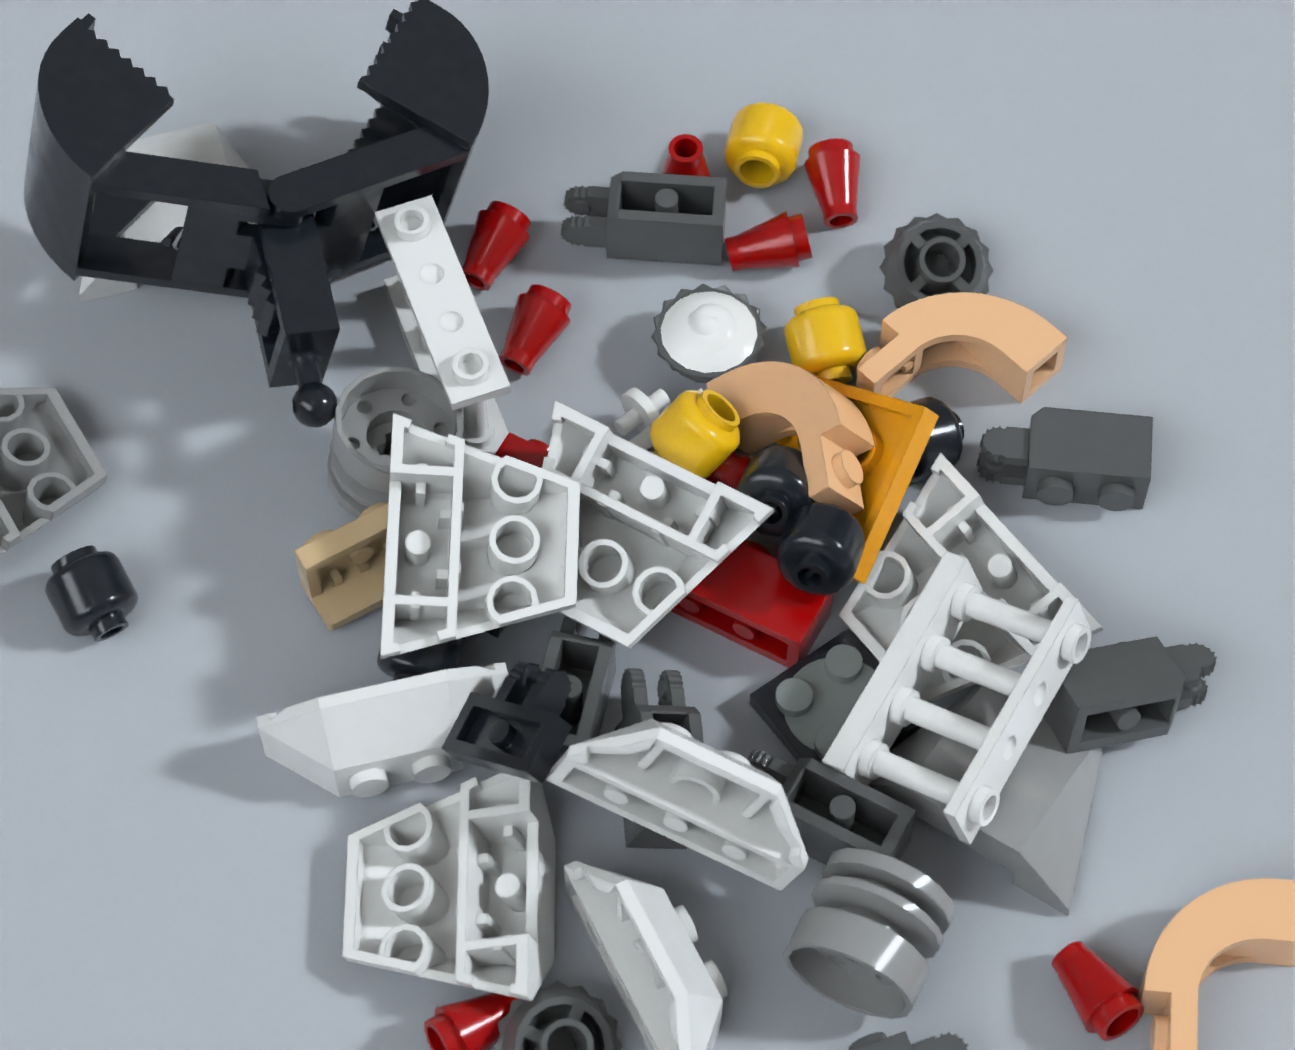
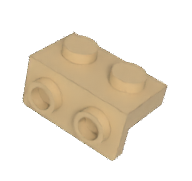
[294,502,388,631]

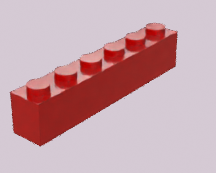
[494,432,833,668]

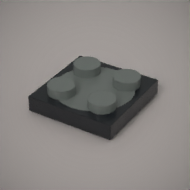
[749,628,921,763]

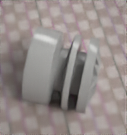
[327,367,464,519]
[783,847,956,1019]

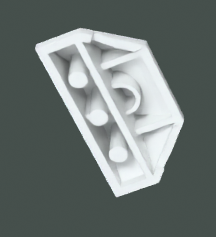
[256,662,508,798]
[546,719,809,891]
[564,861,728,1050]

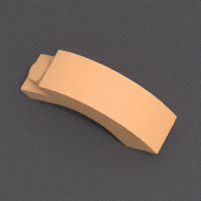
[856,292,1068,403]
[706,361,875,515]
[1138,878,1295,1050]

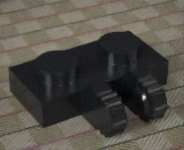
[441,661,572,784]

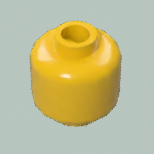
[724,102,803,188]
[784,297,867,384]
[650,390,740,479]

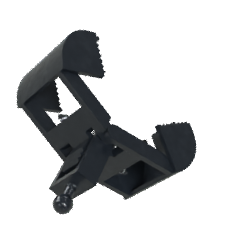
[24,0,489,428]

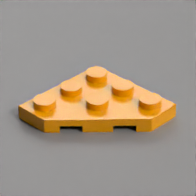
[775,375,939,584]

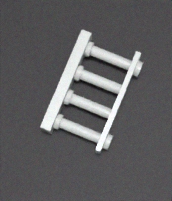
[375,195,511,455]
[822,551,1092,845]

